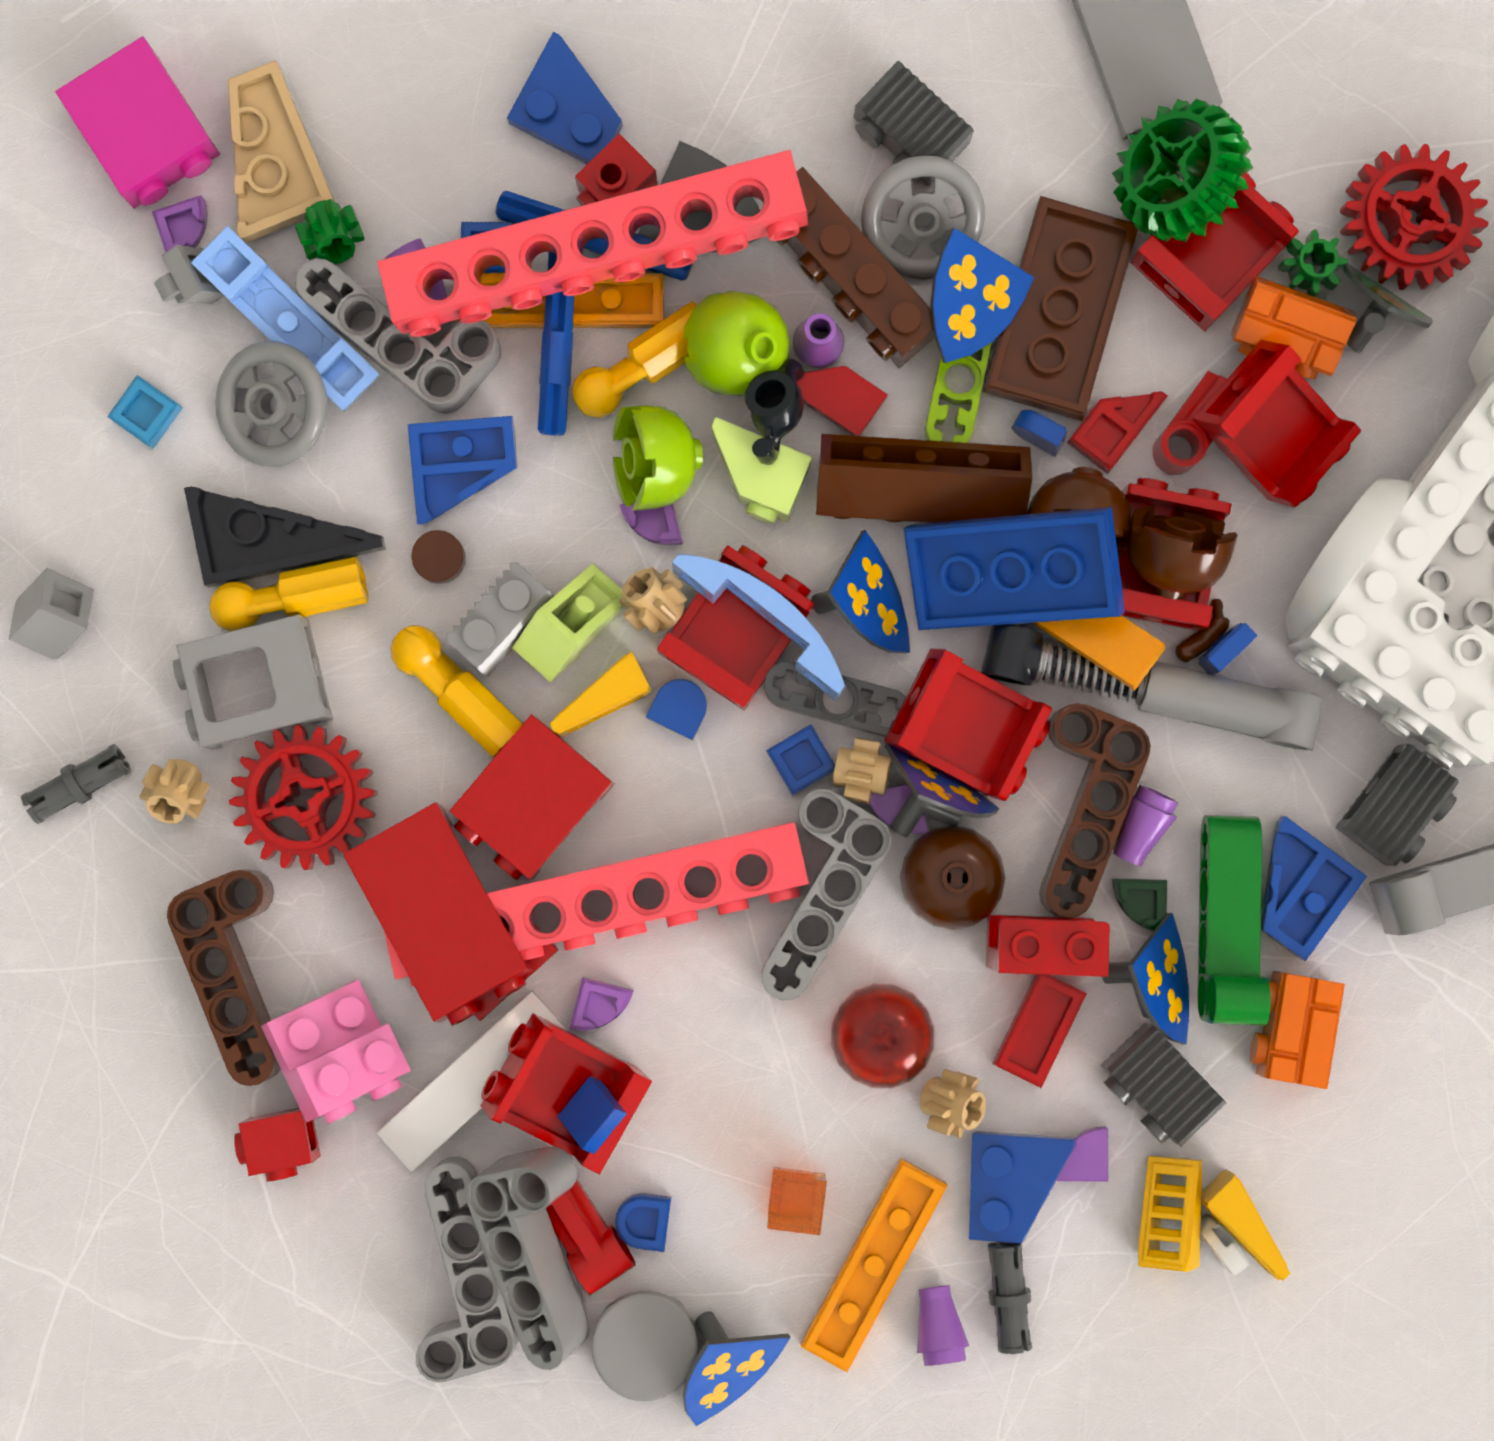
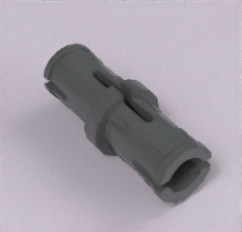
[21,744,131,824]
[988,1242,1032,1354]

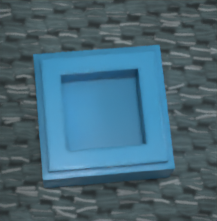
[107,375,183,449]

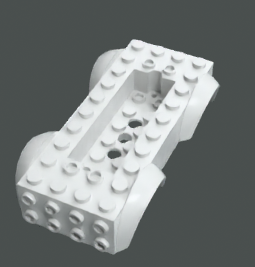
[1284,315,1494,770]

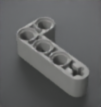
[295,259,501,414]
[762,789,891,1000]
[1369,844,1494,936]
[465,1146,590,1370]
[415,1157,519,1383]

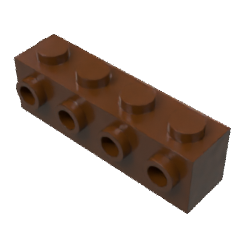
[763,167,935,369]
[816,434,1033,523]

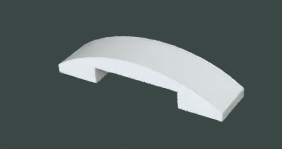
[376,991,568,1172]

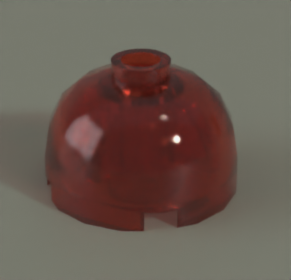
[830,983,935,1089]

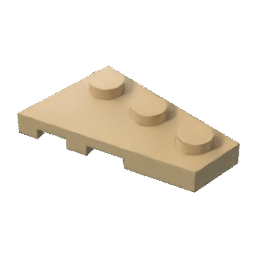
[228,60,335,243]

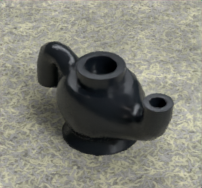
[745,358,804,465]

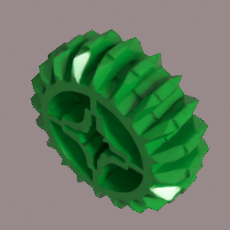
[1112,98,1253,242]

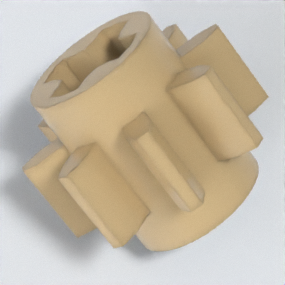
[620,567,687,633]
[833,737,892,805]
[139,759,209,824]
[920,1069,986,1138]

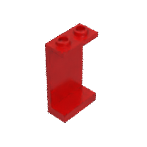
[343,802,533,1026]

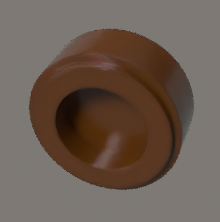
[411,530,465,584]

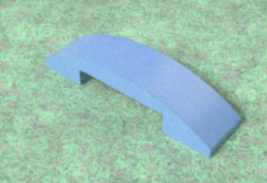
[191,226,380,412]
[672,554,845,701]

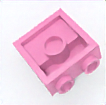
[261,979,411,1124]

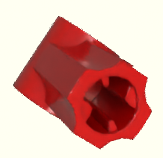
[1153,371,1227,475]
[546,1179,636,1295]

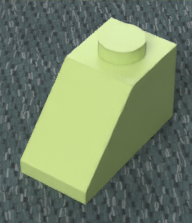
[711,417,812,524]
[512,564,624,682]

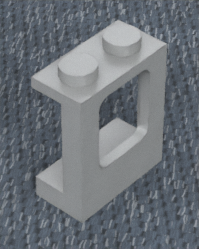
[173,614,333,750]

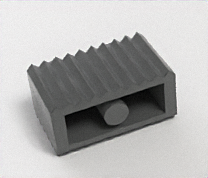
[854,61,974,187]
[1335,743,1459,866]
[1101,1023,1227,1147]

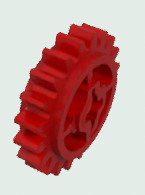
[1340,144,1489,290]
[229,725,378,870]

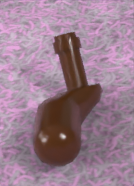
[1175,599,1230,663]

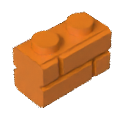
[1231,275,1357,380]
[1250,971,1345,1089]

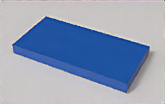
[904,507,1125,630]

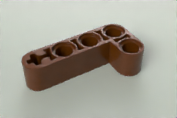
[1039,703,1151,918]
[167,870,281,1086]

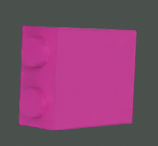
[55,36,220,209]

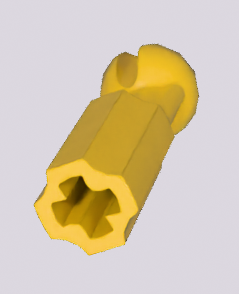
[572,301,697,418]
[209,556,369,632]
[390,625,523,758]

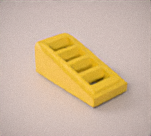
[550,652,652,737]
[1138,1155,1202,1272]
[1201,1169,1290,1281]

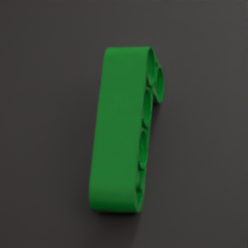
[1197,815,1271,1026]

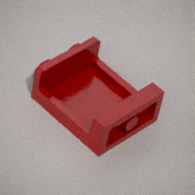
[1130,173,1299,332]
[1193,340,1361,508]
[1118,478,1232,632]
[657,545,814,711]
[884,648,1052,801]
[449,714,615,880]
[986,915,1110,977]
[480,1013,652,1175]

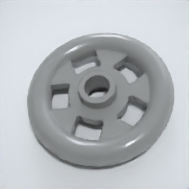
[861,155,985,278]
[215,341,327,467]

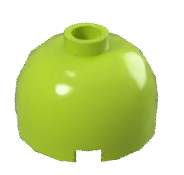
[683,291,790,396]
[613,405,703,510]

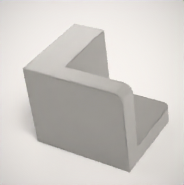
[9,568,94,659]

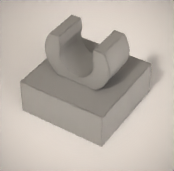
[154,245,224,304]

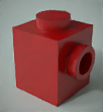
[575,133,658,206]
[234,1108,321,1182]

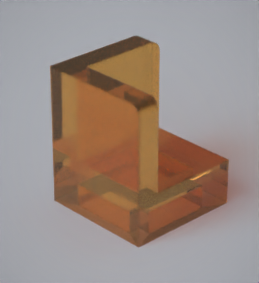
[767,1167,827,1235]

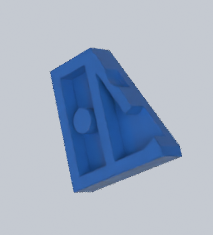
[507,32,623,164]
[407,416,518,525]
[1261,816,1367,961]
[969,1131,1076,1244]

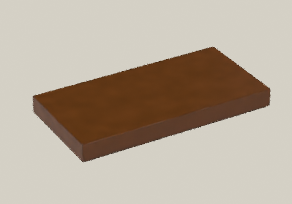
[983,196,1138,421]

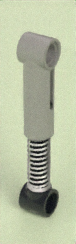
[981,624,1324,751]

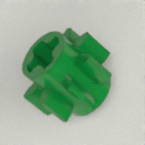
[295,199,365,265]
[1278,230,1348,297]

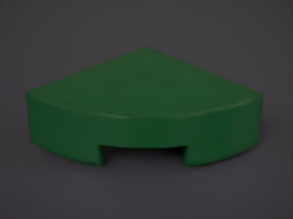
[1112,879,1167,931]

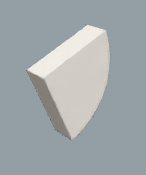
[1200,1214,1249,1276]

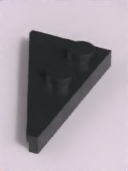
[184,486,386,588]

